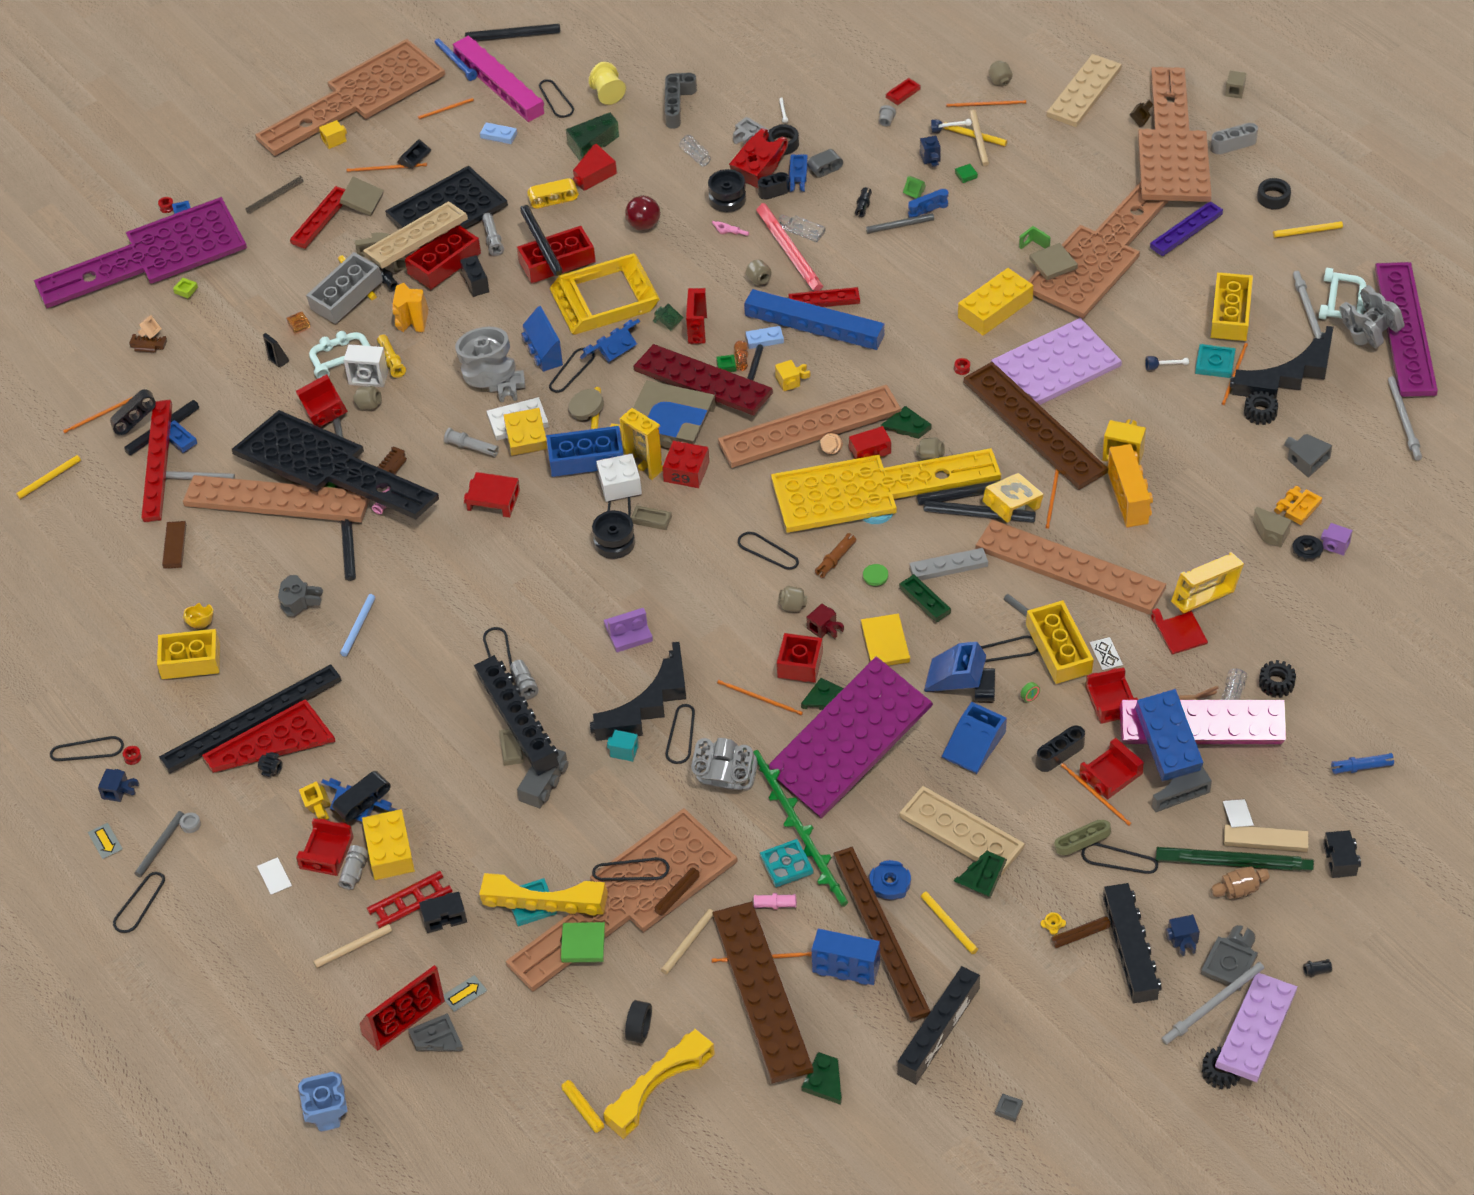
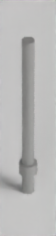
[1293,271,1321,339]
[1388,376,1422,460]
[1161,962,1264,1045]

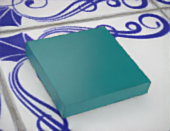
[1195,344,1236,378]
[511,878,557,927]

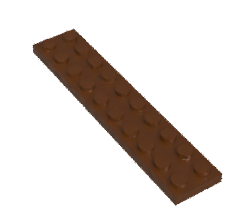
[964,362,1108,490]
[712,901,813,1084]

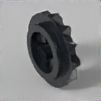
[1292,535,1324,561]

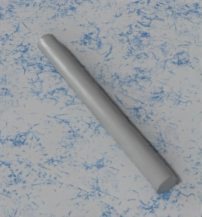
[165,471,235,479]

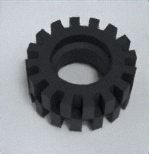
[1244,391,1278,425]
[1259,660,1296,698]
[1202,1046,1241,1090]

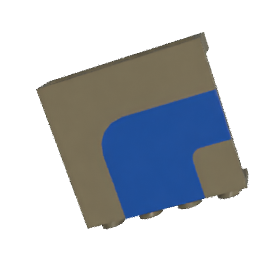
[633,380,716,448]

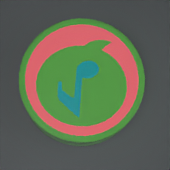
[1021,682,1040,702]

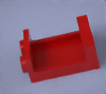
[686,288,707,344]
[296,374,348,427]
[464,472,520,518]
[1086,667,1138,724]
[1079,738,1144,800]
[296,818,354,876]

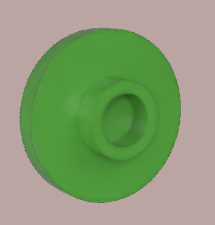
[863,564,888,586]

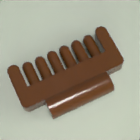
[129,334,167,353]
[377,447,407,474]

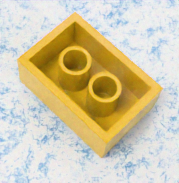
[157,629,220,679]
[362,809,415,880]

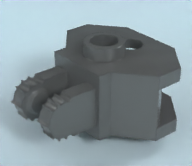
[278,575,323,617]

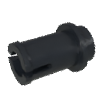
[1303,959,1332,978]

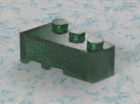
[566,112,619,161]

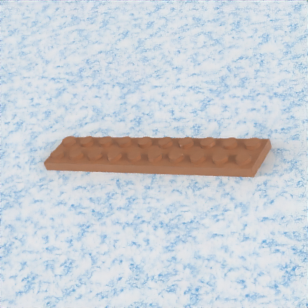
[718,384,901,468]
[183,475,370,523]
[976,519,1166,615]

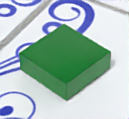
[955,164,978,183]
[716,354,737,372]

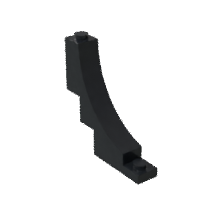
[1230,326,1334,399]
[590,641,686,741]

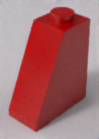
[573,144,617,191]

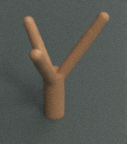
[1178,686,1219,700]

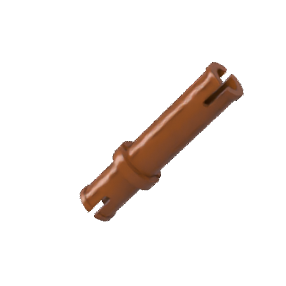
[815,533,856,578]

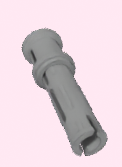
[482,213,504,256]
[444,427,499,457]

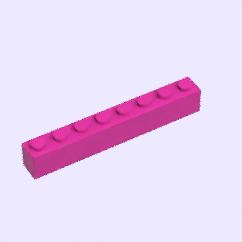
[452,36,544,122]

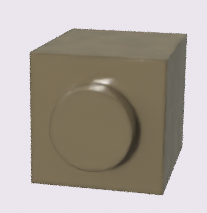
[1225,71,1246,99]

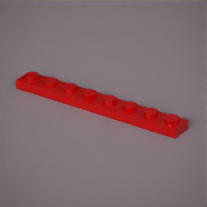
[141,400,172,522]

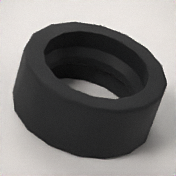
[768,124,799,155]
[1257,178,1291,210]
[625,1000,652,1043]

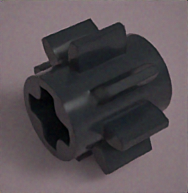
[258,752,283,777]

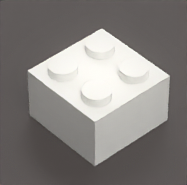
[344,345,388,387]
[596,454,642,502]

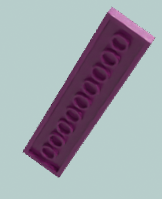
[1375,262,1438,397]

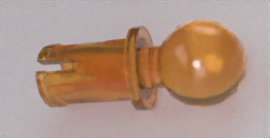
[734,340,748,371]

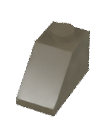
[1253,507,1292,548]

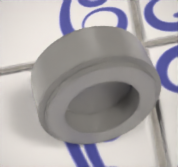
[179,813,201,833]

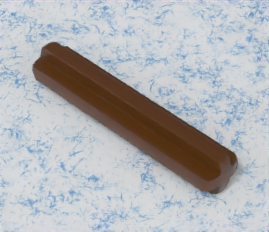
[654,868,700,916]
[1051,916,1110,948]

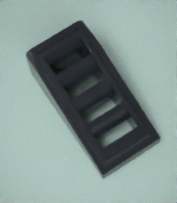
[263,333,289,368]

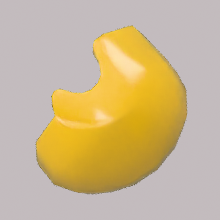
[183,603,214,629]

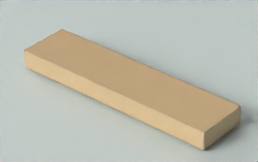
[1224,825,1308,852]

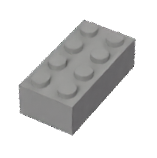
[306,252,383,324]

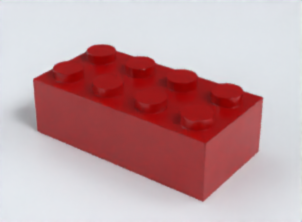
[405,225,481,290]
[517,225,596,284]

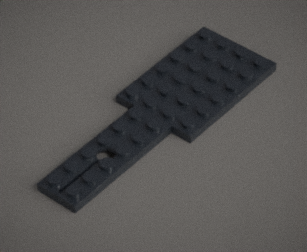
[232,410,439,520]

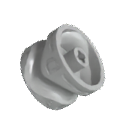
[455,327,516,388]

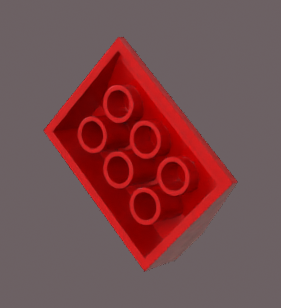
[359,965,445,1051]

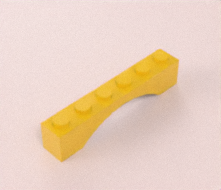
[479,873,608,915]
[603,1029,715,1139]

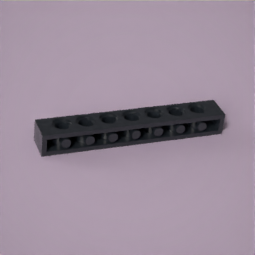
[474,655,559,775]

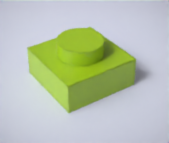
[173,278,198,299]

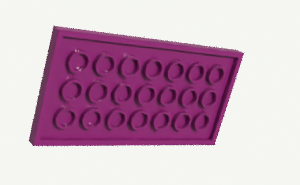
[769,656,933,819]

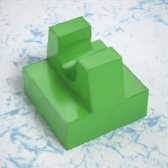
[903,176,926,199]

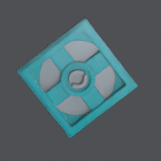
[760,839,814,887]

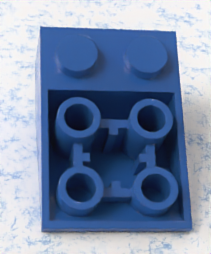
[924,641,986,692]
[942,702,1007,774]

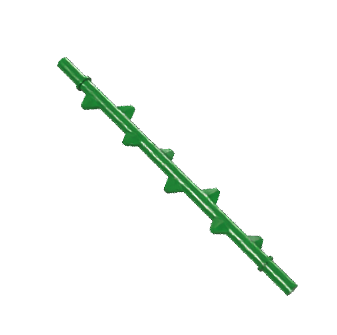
[753,750,848,907]

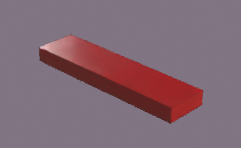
[788,287,860,307]

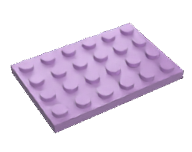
[991,318,1122,405]

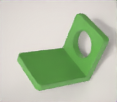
[1019,226,1051,249]

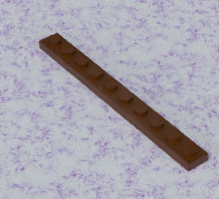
[833,846,931,1022]

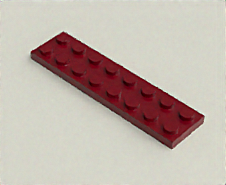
[633,344,773,416]

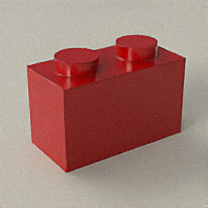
[849,426,891,459]

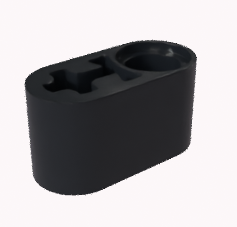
[758,172,789,200]
[975,668,995,701]

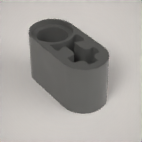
[807,149,843,177]

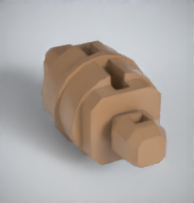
[1211,866,1270,900]

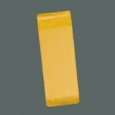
[527,178,579,208]

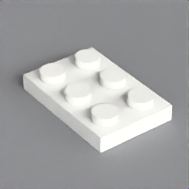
[487,397,549,441]

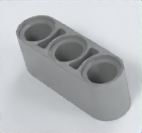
[1210,123,1258,154]

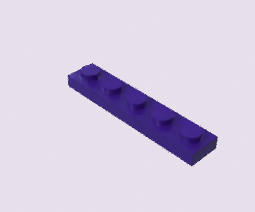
[1150,202,1223,257]

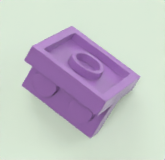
[604,608,653,653]

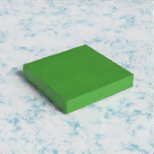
[561,922,605,962]

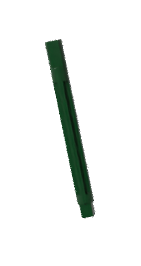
[1156,847,1314,871]

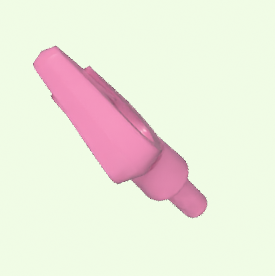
[712,221,749,236]

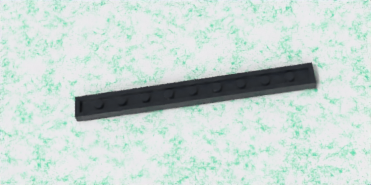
[159,664,342,774]

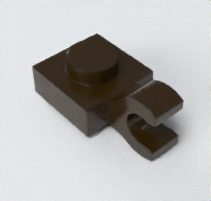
[1129,100,1153,127]

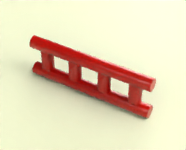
[366,871,453,929]

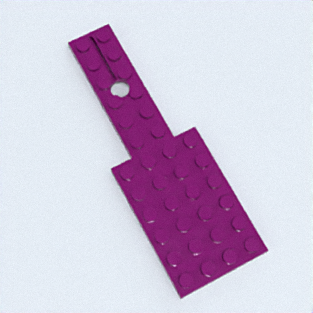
[34,197,247,309]

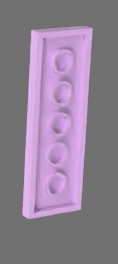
[1215,973,1297,1082]

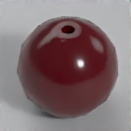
[625,195,661,231]

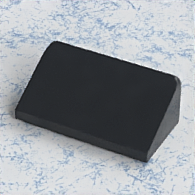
[397,139,432,169]

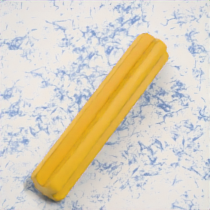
[561,1080,604,1133]

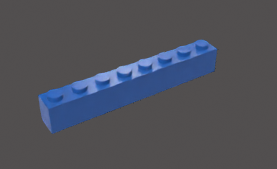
[744,289,885,350]

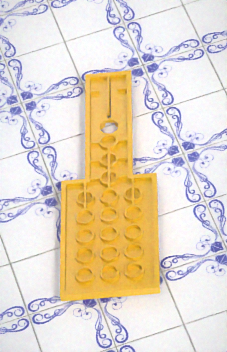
[771,448,1001,533]

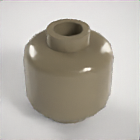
[989,61,1013,86]
[746,259,772,285]
[353,386,382,410]
[916,437,945,461]
[778,586,807,613]

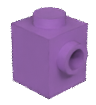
[1321,523,1353,556]

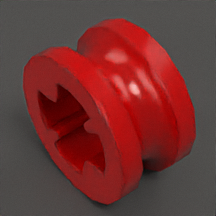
[158,197,173,213]
[954,358,970,375]
[122,746,142,765]

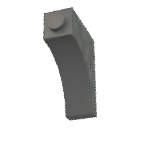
[1152,766,1212,813]

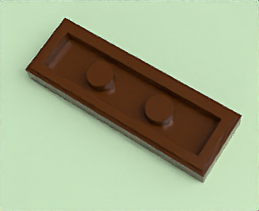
[162,521,187,569]

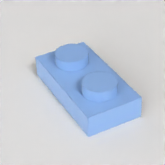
[480,123,517,144]
[745,326,784,349]

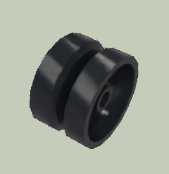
[708,169,746,212]
[592,510,635,559]

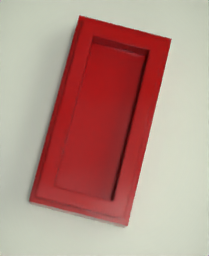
[886,78,921,105]

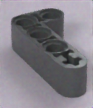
[665,73,697,129]

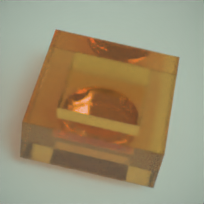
[286,311,311,333]

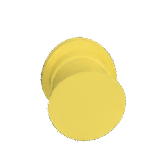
[589,62,626,105]

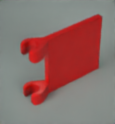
[1151,608,1208,655]

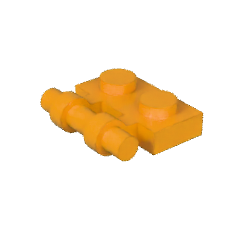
[1274,486,1322,525]

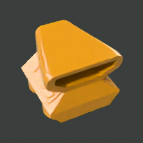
[392,283,429,332]

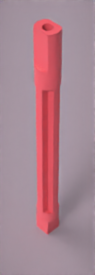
[756,203,823,291]

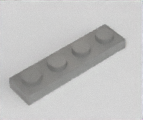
[910,548,988,580]

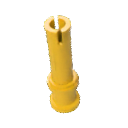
[377,334,406,378]

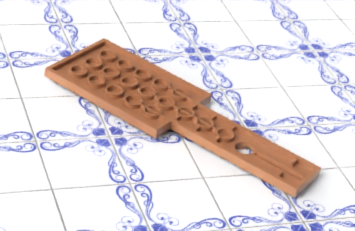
[255,39,445,156]
[1138,67,1212,202]
[1028,182,1168,318]
[506,808,738,992]

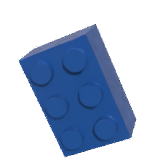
[811,929,880,985]

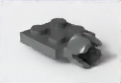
[1201,925,1258,991]

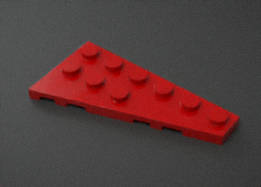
[202,699,336,773]

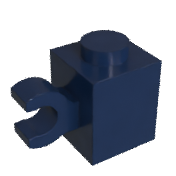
[920,135,941,167]
[98,768,139,802]
[1165,914,1200,956]

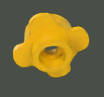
[1041,912,1066,935]

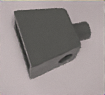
[1284,434,1332,478]

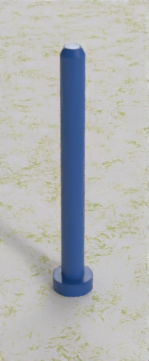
[435,39,477,81]

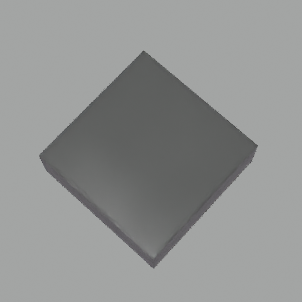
[995,1094,1023,1122]

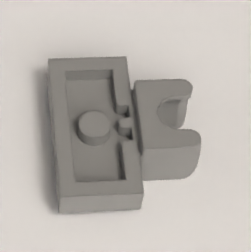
[733,117,769,145]
[489,370,525,402]

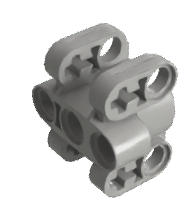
[1339,285,1405,348]
[691,738,758,791]

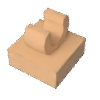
[137,315,162,339]

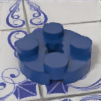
[869,860,911,899]

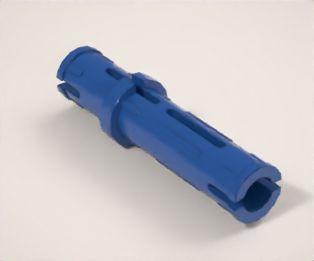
[1331,753,1394,774]

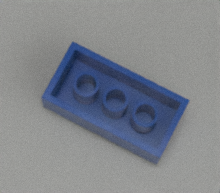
[546,426,623,477]
[1135,689,1203,782]

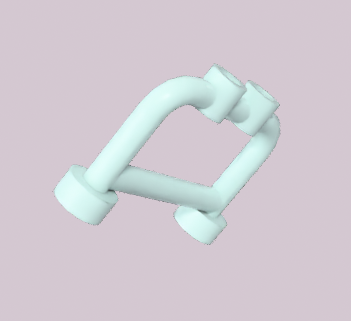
[1318,267,1367,320]
[309,331,371,379]

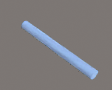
[340,594,375,657]

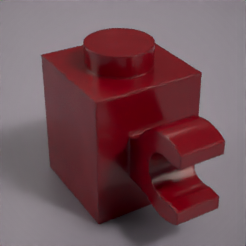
[806,604,844,638]

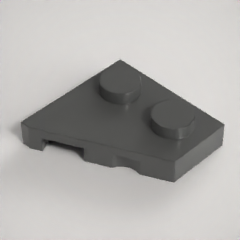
[408,1013,463,1051]

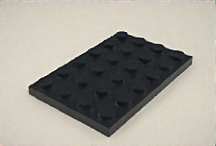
[385,165,508,248]

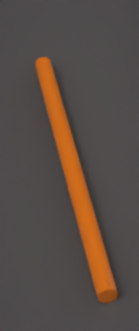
[418,98,474,119]

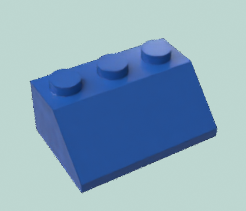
[521,306,563,372]

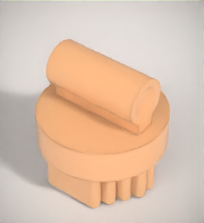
[820,433,843,454]

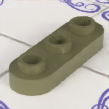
[1054,820,1111,856]

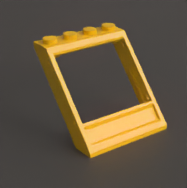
[549,253,660,335]

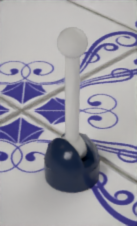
[931,119,972,133]
[1145,356,1189,371]

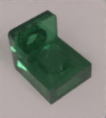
[653,303,684,331]

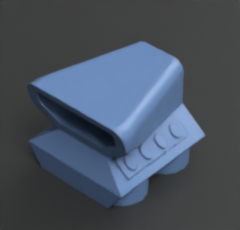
[298,1072,348,1131]

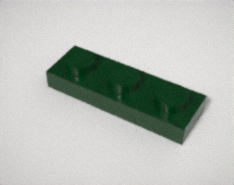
[899,574,951,623]

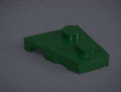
[881,406,932,439]
[801,678,844,710]
[954,851,1007,897]
[802,1052,842,1105]

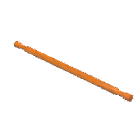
[946,100,1026,107]
[346,163,427,172]
[1222,343,1248,405]
[63,397,132,434]
[1045,469,1059,529]
[717,680,803,715]
[1061,763,1131,826]
[712,952,812,963]

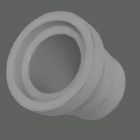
[879,105,896,126]

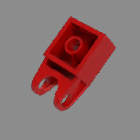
[729,128,788,188]

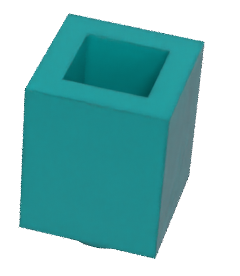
[607,730,639,762]

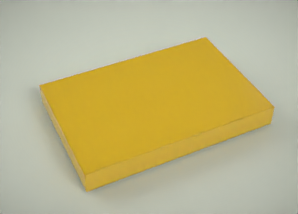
[861,613,910,666]

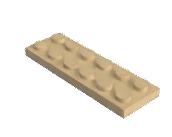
[1047,54,1122,128]
[363,201,468,268]
[900,786,1025,876]

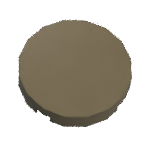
[569,389,604,420]

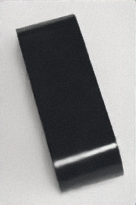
[110,389,156,435]
[1036,725,1085,772]
[332,771,391,822]

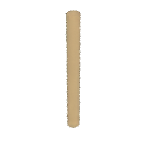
[969,110,989,166]
[661,909,714,975]
[313,924,392,968]

